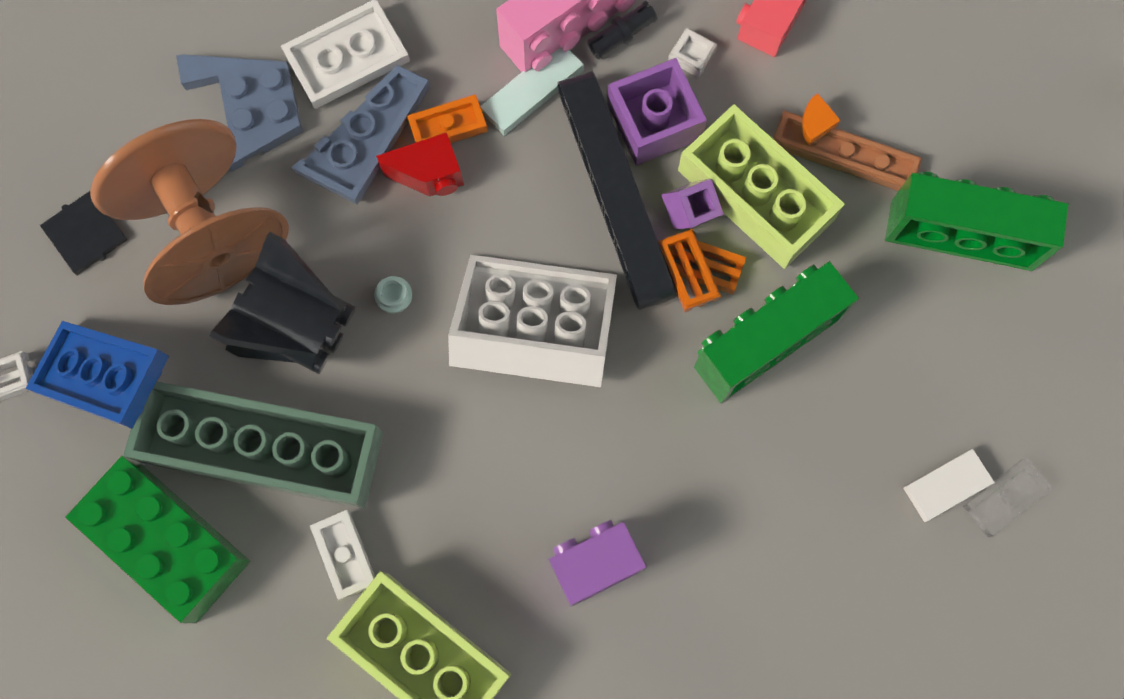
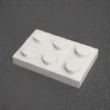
[281,0,410,109]

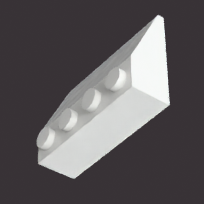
[448,254,617,387]

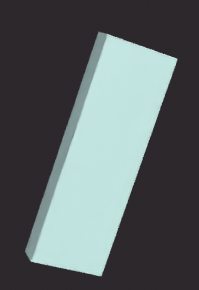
[480,47,584,136]

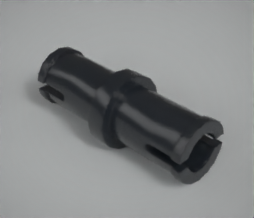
[586,1,657,60]

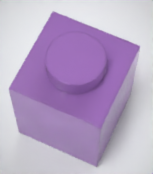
[661,179,724,229]

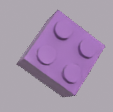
[607,58,707,166]
[549,519,646,607]

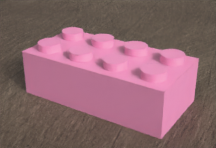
[496,0,635,72]

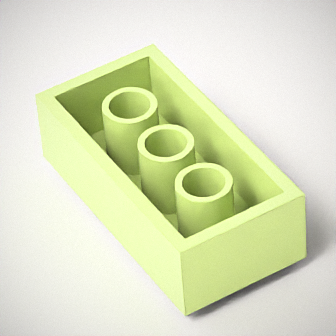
[678,104,845,269]
[327,571,512,699]

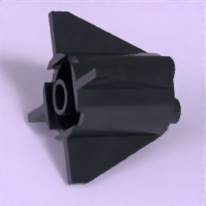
[210,232,356,374]

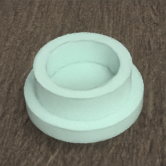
[374,276,412,313]

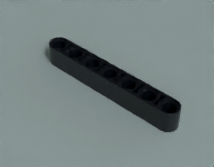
[557,71,676,310]

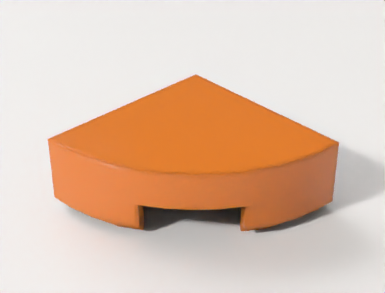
[802,93,841,145]

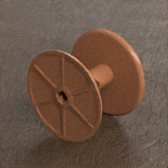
[90,119,289,305]

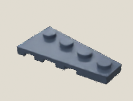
[292,65,430,205]

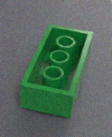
[885,172,1069,271]
[694,261,859,403]
[65,456,251,623]

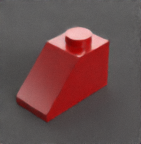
[376,132,464,197]

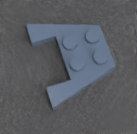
[176,54,303,172]

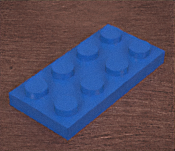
[25,321,169,429]

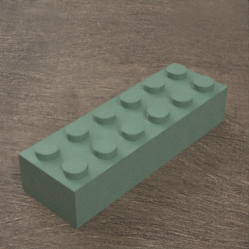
[123,381,384,509]

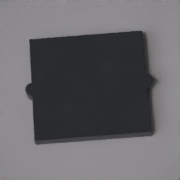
[40,191,128,275]

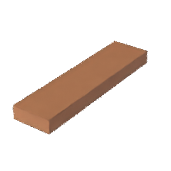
[773,110,922,191]

